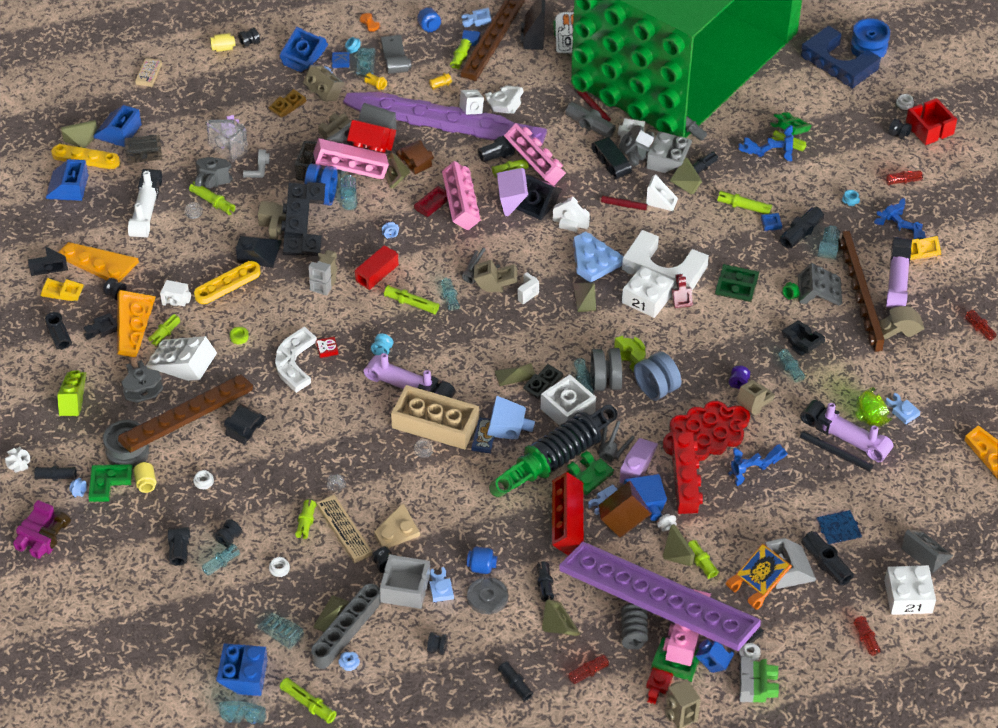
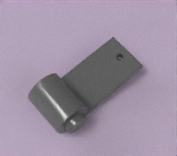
[381,35,411,74]

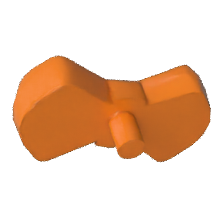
[360,13,380,32]

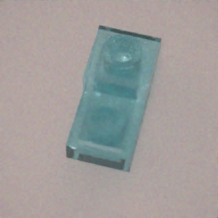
[356,48,375,76]
[219,701,267,725]

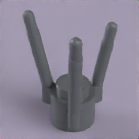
[462,247,500,284]
[598,421,635,462]

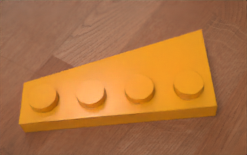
[58,242,139,282]
[117,290,156,358]
[964,425,998,479]

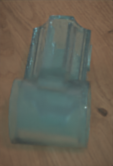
[340,175,358,210]
[818,225,840,260]

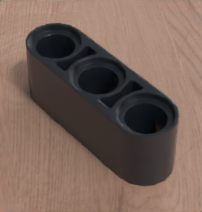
[591,137,632,179]

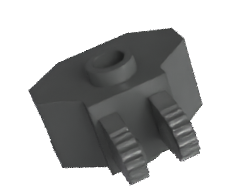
[618,125,655,167]
[195,157,233,188]
[122,360,163,403]

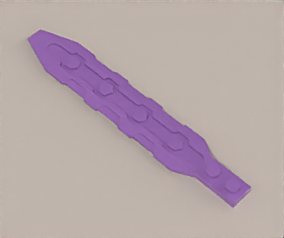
[343,92,547,145]

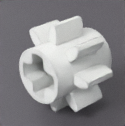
[5,447,31,473]

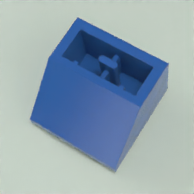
[94,105,141,147]
[46,159,89,201]
[217,644,268,696]

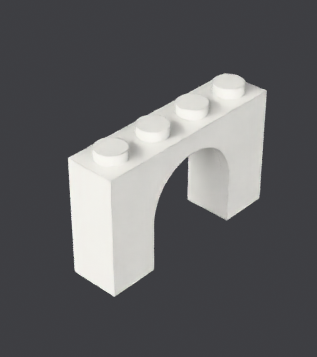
[622,230,709,290]

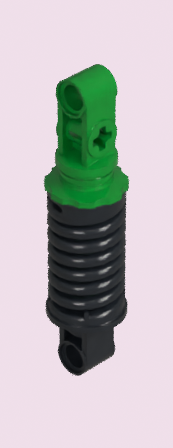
[489,405,618,497]

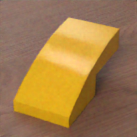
[910,236,941,260]
[41,278,84,301]

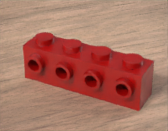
[671,432,703,514]
[552,472,584,555]

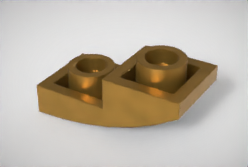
[268,89,307,117]

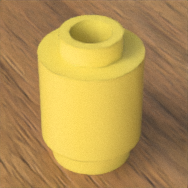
[210,33,235,52]
[134,462,156,493]

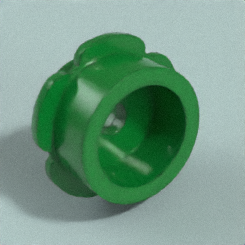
[782,282,800,300]

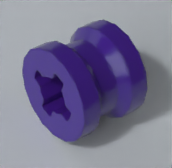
[729,366,750,389]

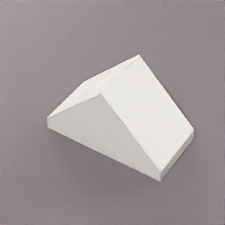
[646,174,678,211]

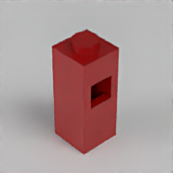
[355,245,399,290]

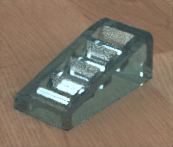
[258,613,304,650]

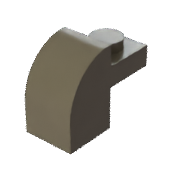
[258,201,286,240]
[474,260,517,292]
[879,306,925,339]
[737,379,775,415]

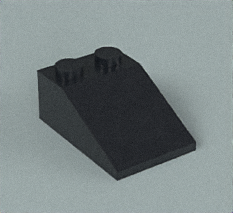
[520,0,545,50]

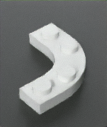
[275,327,317,393]

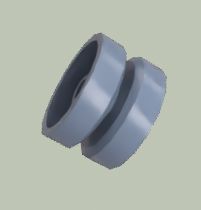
[634,351,682,401]

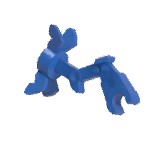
[738,125,793,161]
[874,198,926,240]
[728,444,788,486]

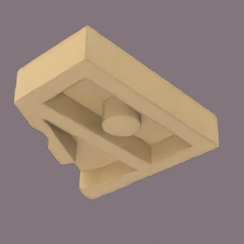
[374,504,420,548]

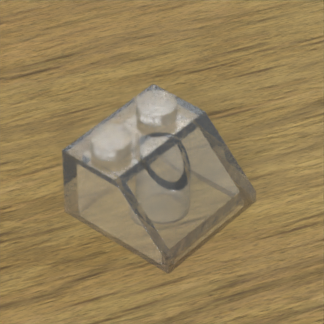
[206,119,248,163]

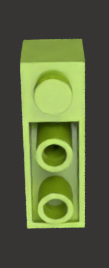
[57,370,86,416]

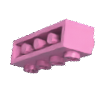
[504,123,566,185]
[313,138,389,179]
[442,161,480,230]
[663,589,711,666]

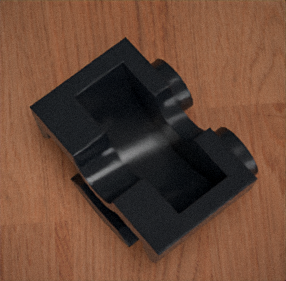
[782,320,825,356]
[224,404,267,445]

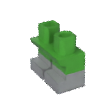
[739,657,779,702]

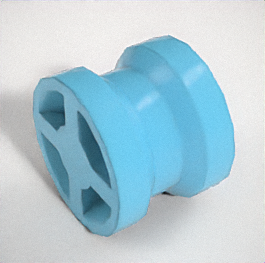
[371,333,393,355]

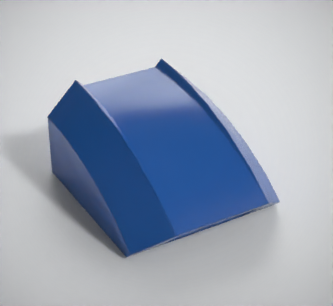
[280,27,328,72]

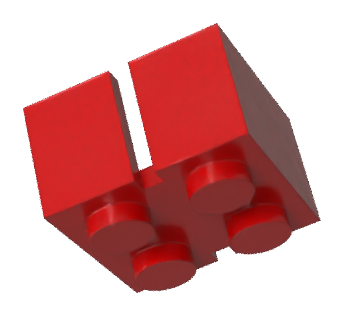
[906,98,957,146]
[347,120,396,153]

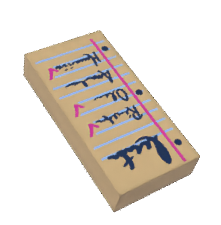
[135,58,162,87]

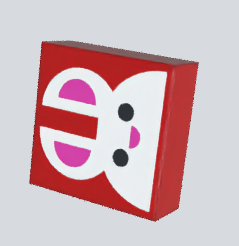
[316,337,339,358]

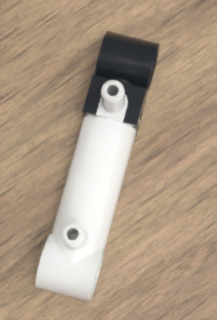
[128,169,162,238]

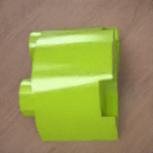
[614,336,646,372]

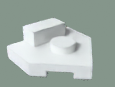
[485,86,523,113]
[553,197,590,232]

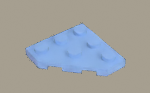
[573,231,624,283]

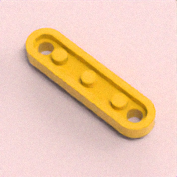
[51,144,120,169]
[194,261,261,304]

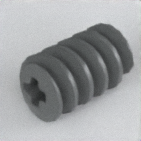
[621,603,648,649]

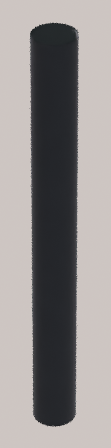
[800,431,874,472]

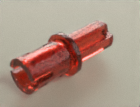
[886,170,923,185]
[965,310,997,341]
[853,616,881,656]
[568,654,609,684]

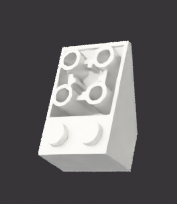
[146,336,217,381]

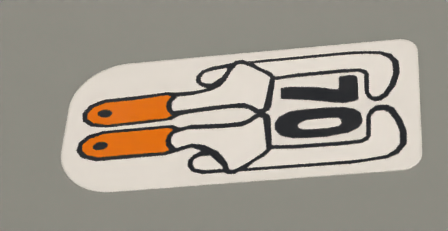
[556,12,574,53]

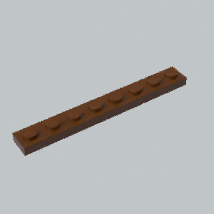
[461,0,525,81]
[838,231,885,352]
[118,374,253,453]

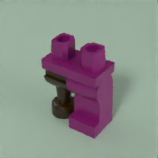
[13,500,71,559]

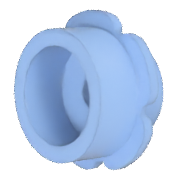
[381,222,399,238]
[70,478,87,497]
[339,652,360,671]

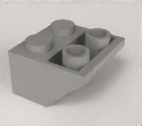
[647,131,692,173]
[765,538,816,589]

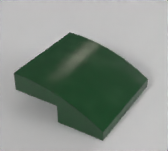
[715,264,759,302]

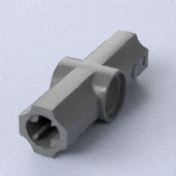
[565,102,616,137]

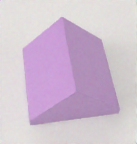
[497,168,528,216]

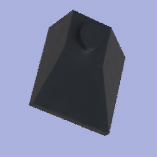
[236,236,282,268]

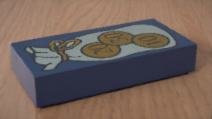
[472,417,495,454]

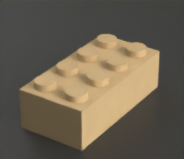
[391,385,479,450]

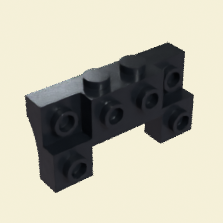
[281,182,326,256]

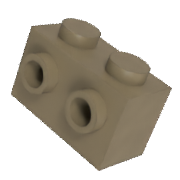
[303,65,345,102]
[665,679,701,728]

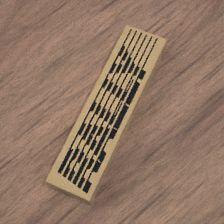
[317,495,372,563]

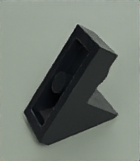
[28,247,68,276]

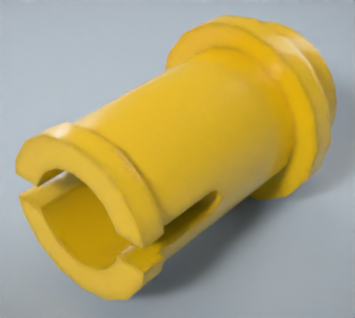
[364,73,387,90]
[429,73,452,90]

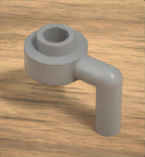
[243,149,270,178]

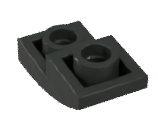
[523,364,564,399]

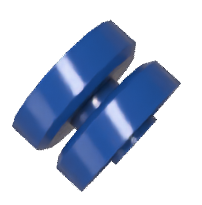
[851,18,890,58]
[304,163,338,206]

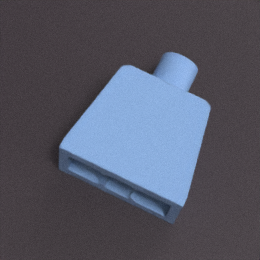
[487,396,535,439]

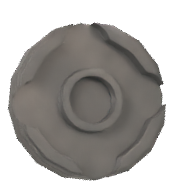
[467,578,508,615]

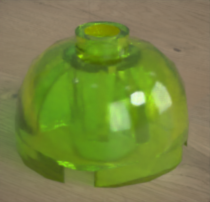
[855,387,892,427]

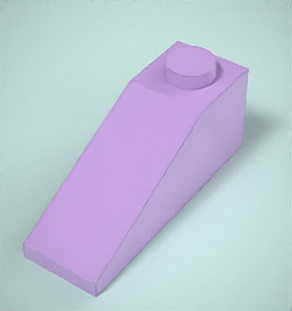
[620,438,658,484]

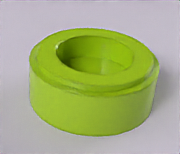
[230,327,249,344]

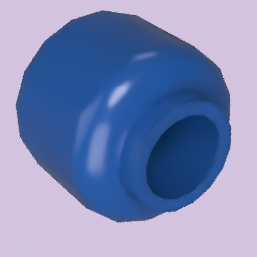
[417,8,441,32]
[467,546,498,574]

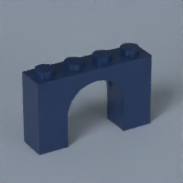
[801,26,881,88]

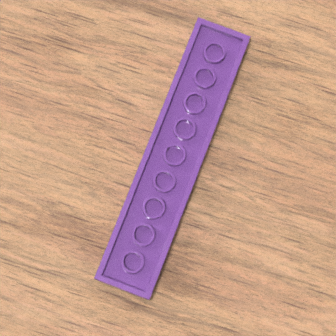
[560,542,761,651]

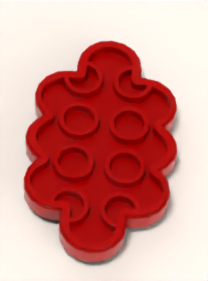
[662,401,750,461]

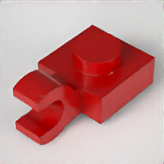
[646,667,673,704]

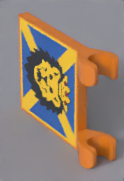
[726,543,792,610]

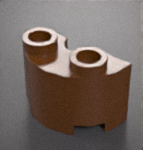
[396,140,434,175]

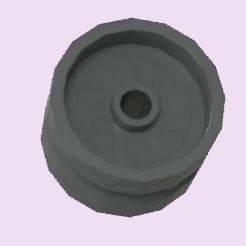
[590,348,622,391]
[103,420,150,469]

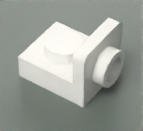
[518,272,539,304]

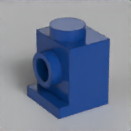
[695,639,734,673]

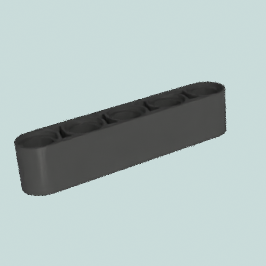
[311,584,381,669]

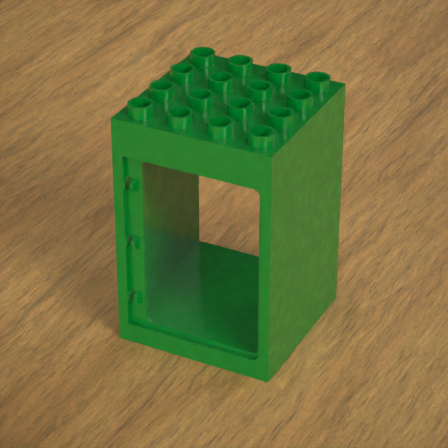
[571,0,802,138]

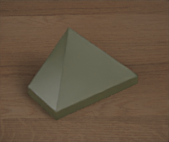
[61,120,97,148]
[385,153,411,188]
[670,158,702,194]
[573,282,596,312]
[495,363,535,386]
[663,524,695,566]
[313,595,350,632]
[542,599,580,636]

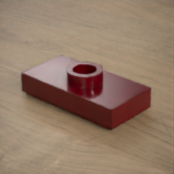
[414,186,448,218]

